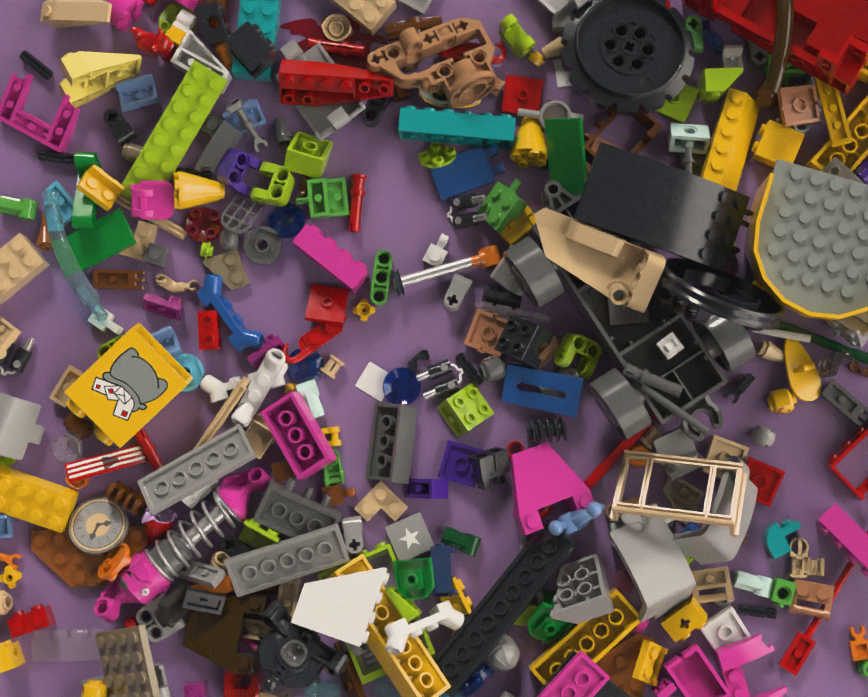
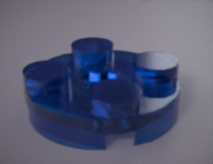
[460,663,495,697]

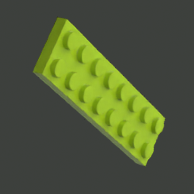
[120,60,228,201]

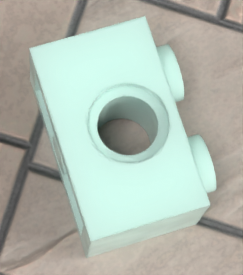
[667,123,710,154]

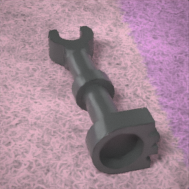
[225,98,268,152]

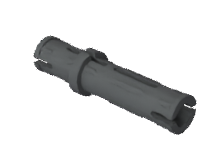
[622,363,683,397]

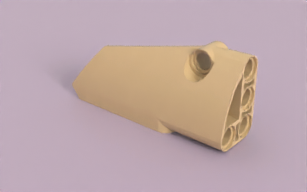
[534,208,666,313]

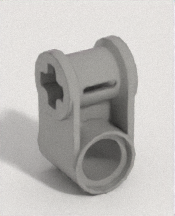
[444,273,473,312]
[341,515,364,554]

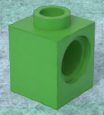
[767,576,797,608]

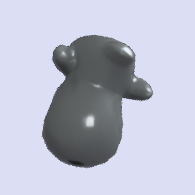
[220,219,243,251]

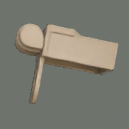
[245,411,275,460]

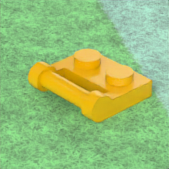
[632,639,669,687]

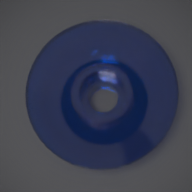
[286,348,324,384]

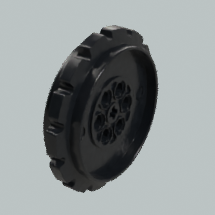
[560,0,695,116]

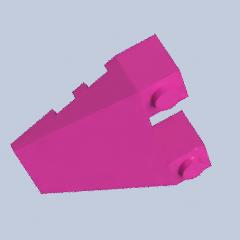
[511,442,594,535]

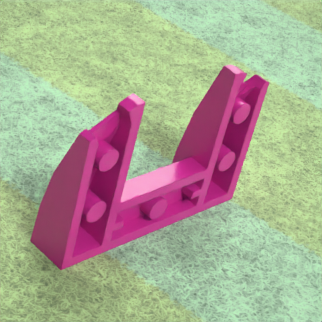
[0,74,80,153]
[714,633,787,697]

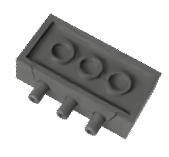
[253,478,341,538]

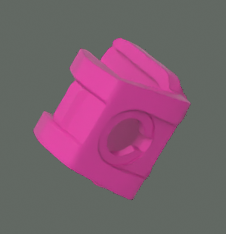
[130,180,174,220]

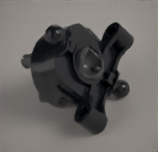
[253,600,350,697]

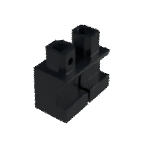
[467,447,510,490]

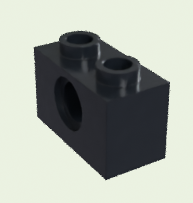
[194,1,232,47]

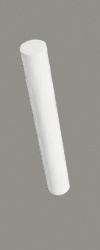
[752,329,811,343]

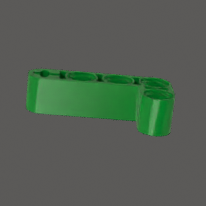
[72,152,102,229]

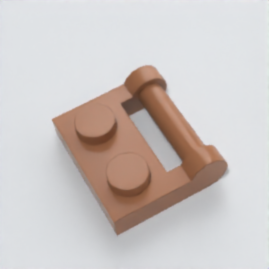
[789,579,835,621]

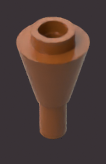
[36,215,56,251]

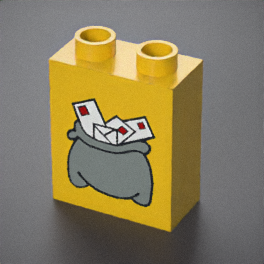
[64,323,193,448]

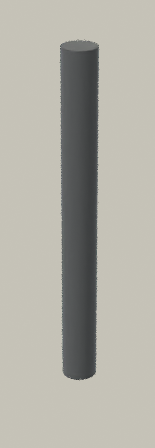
[640,383,710,435]

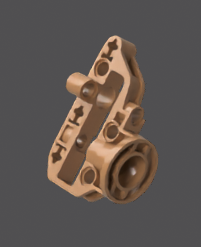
[367,18,498,107]

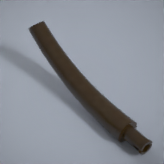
[764,0,794,93]

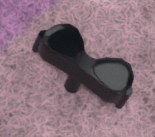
[407,350,430,371]

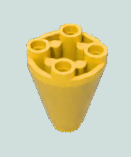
[510,117,548,168]
[173,171,225,210]

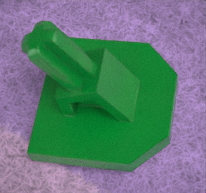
[394,557,435,600]
[527,590,573,642]

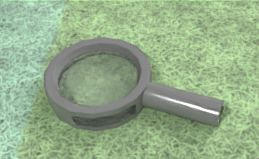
[517,100,571,129]

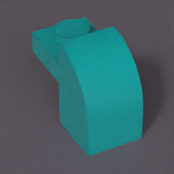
[762,518,801,559]

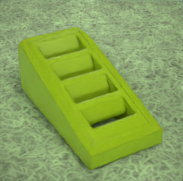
[385,586,422,623]

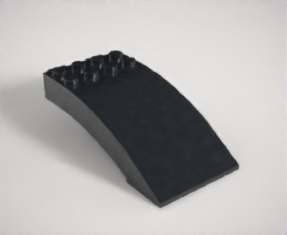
[574,142,754,272]

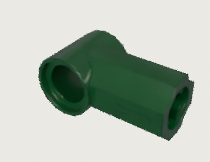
[440,526,482,557]

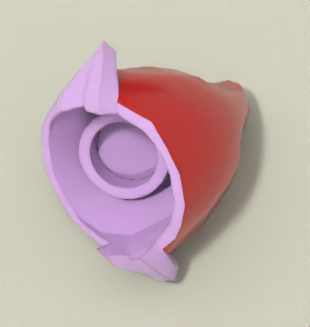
[141,508,178,544]

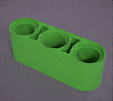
[370,250,393,307]

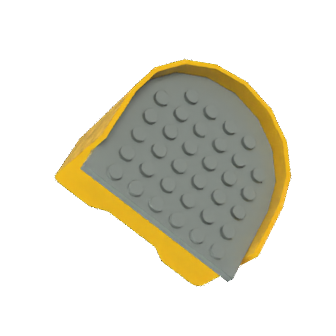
[744,159,868,320]

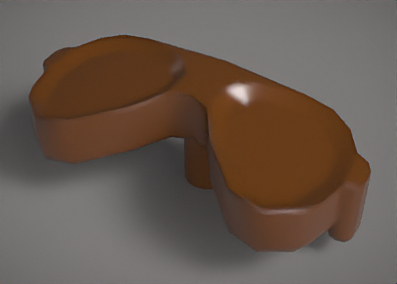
[298,174,308,198]
[848,360,868,378]

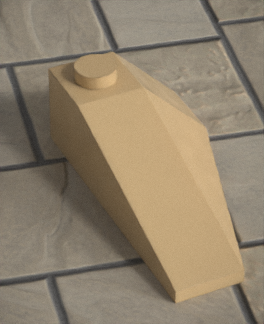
[40,0,112,29]

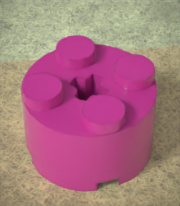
[108,0,144,32]

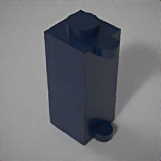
[431,543,458,597]

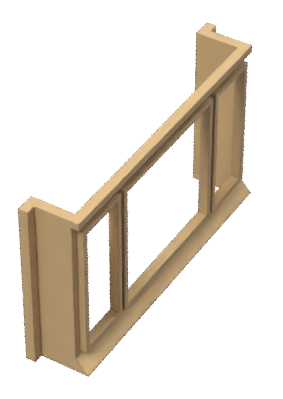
[610,450,747,537]

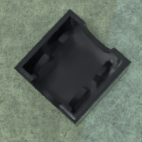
[225,21,277,79]
[494,315,554,370]

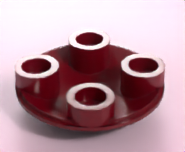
[185,207,223,243]

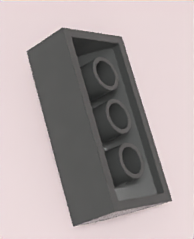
[366,402,418,484]

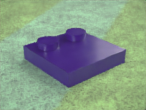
[438,440,484,488]

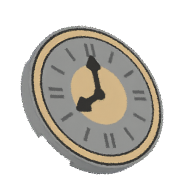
[69,497,129,555]

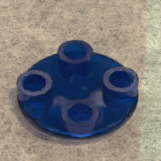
[267,201,306,238]
[383,367,421,405]

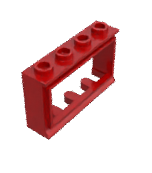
[825,424,868,500]

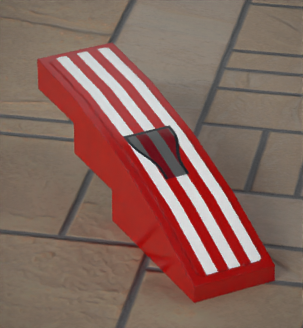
[64,444,149,483]

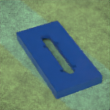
[501,363,584,418]

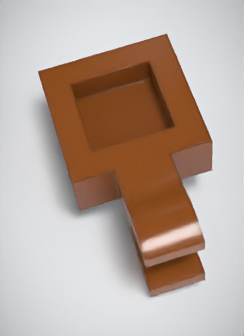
[322,484,357,506]

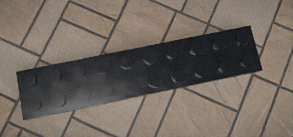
[433,519,578,697]

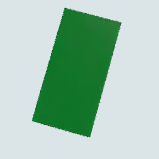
[544,118,587,195]
[55,209,137,277]

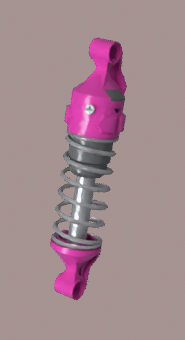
[93,467,272,623]

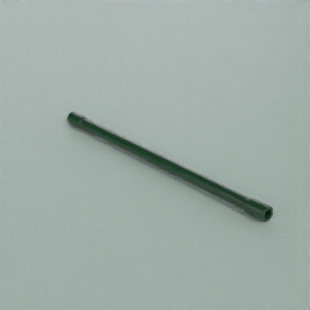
[695,287,868,365]

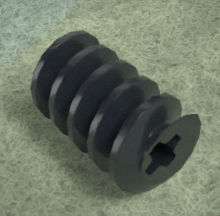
[526,417,567,443]

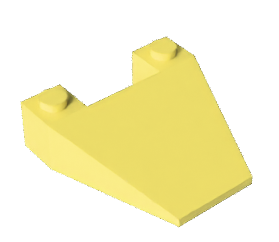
[59,51,142,108]

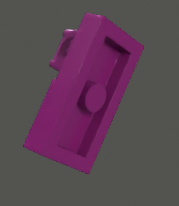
[143,293,182,321]
[247,333,288,371]

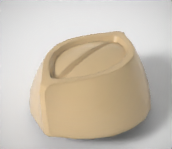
[321,14,353,42]

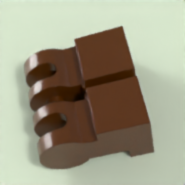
[104,480,147,516]

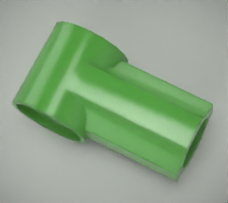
[0,196,38,221]

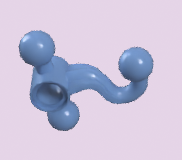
[548,501,606,536]

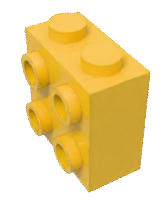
[751,120,805,168]

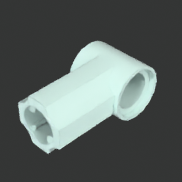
[296,379,325,418]
[733,570,775,598]

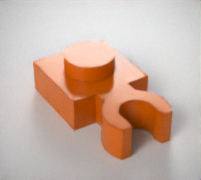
[848,625,868,661]

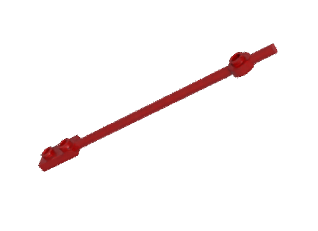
[778,530,868,676]

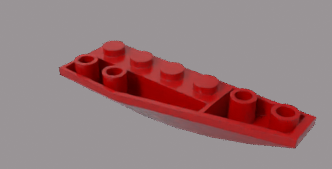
[278,59,394,107]

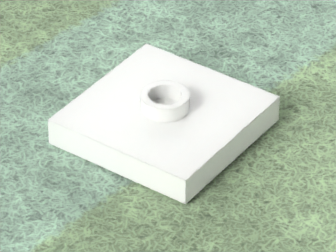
[700,605,751,652]

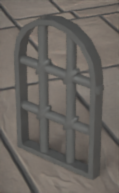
[220,192,265,234]

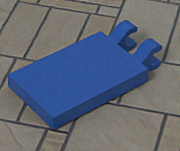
[430,145,505,201]

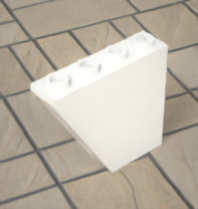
[291,567,390,647]

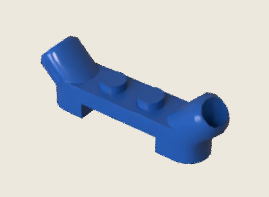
[197,274,264,352]

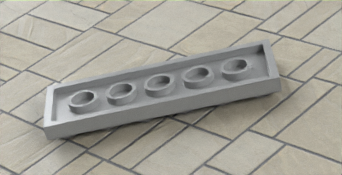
[137,424,257,515]
[224,523,350,597]

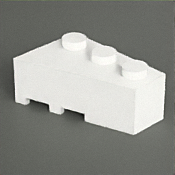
[170,29,232,94]

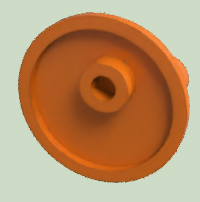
[98,543,131,582]

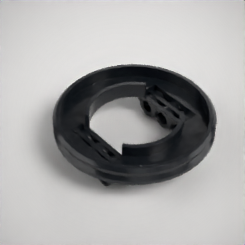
[659,258,785,331]

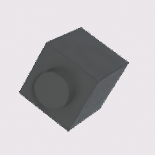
[143,242,171,269]

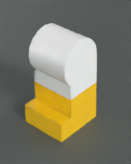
[165,9,197,47]

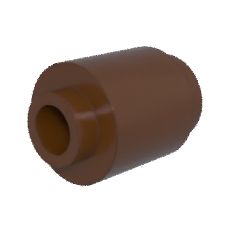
[63,413,93,440]

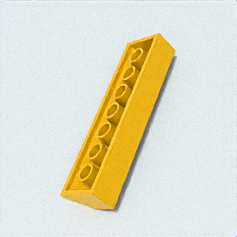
[700,87,760,191]
[326,554,451,697]

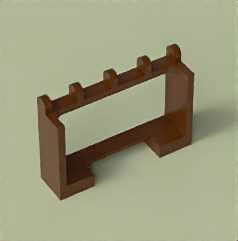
[584,108,663,166]

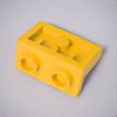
[76,165,125,211]
[439,576,474,615]

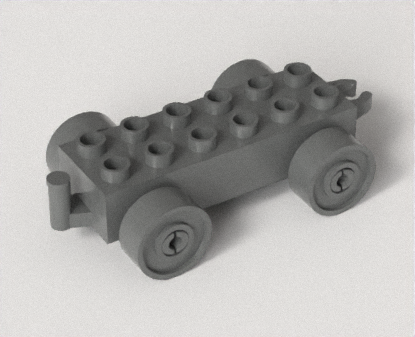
[503,181,756,441]

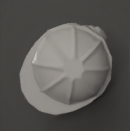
[487,634,520,672]

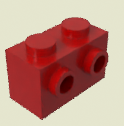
[7,604,56,639]

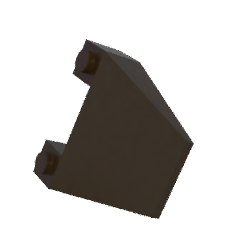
[182,593,270,677]

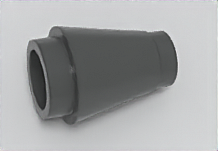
[274,117,293,147]

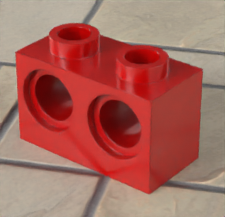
[197,310,222,352]

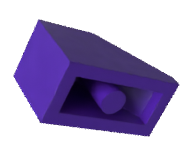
[404,478,448,499]

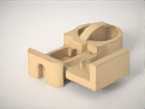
[788,537,825,578]

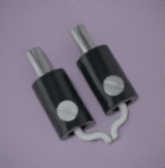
[447,193,488,230]
[0,337,35,376]
[416,359,464,399]

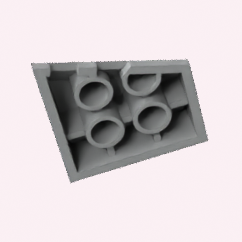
[550,553,614,624]

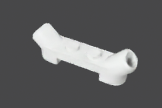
[231,348,286,428]
[200,363,288,403]
[384,600,464,655]

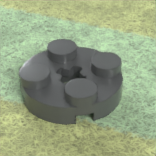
[243,226,282,265]

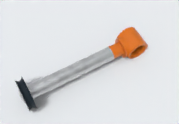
[392,245,501,296]

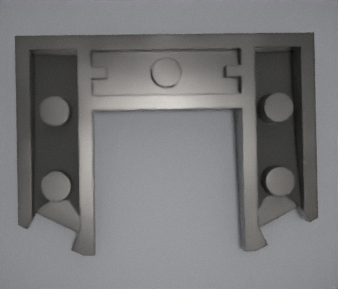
[194,112,243,174]

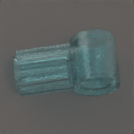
[301,678,342,697]

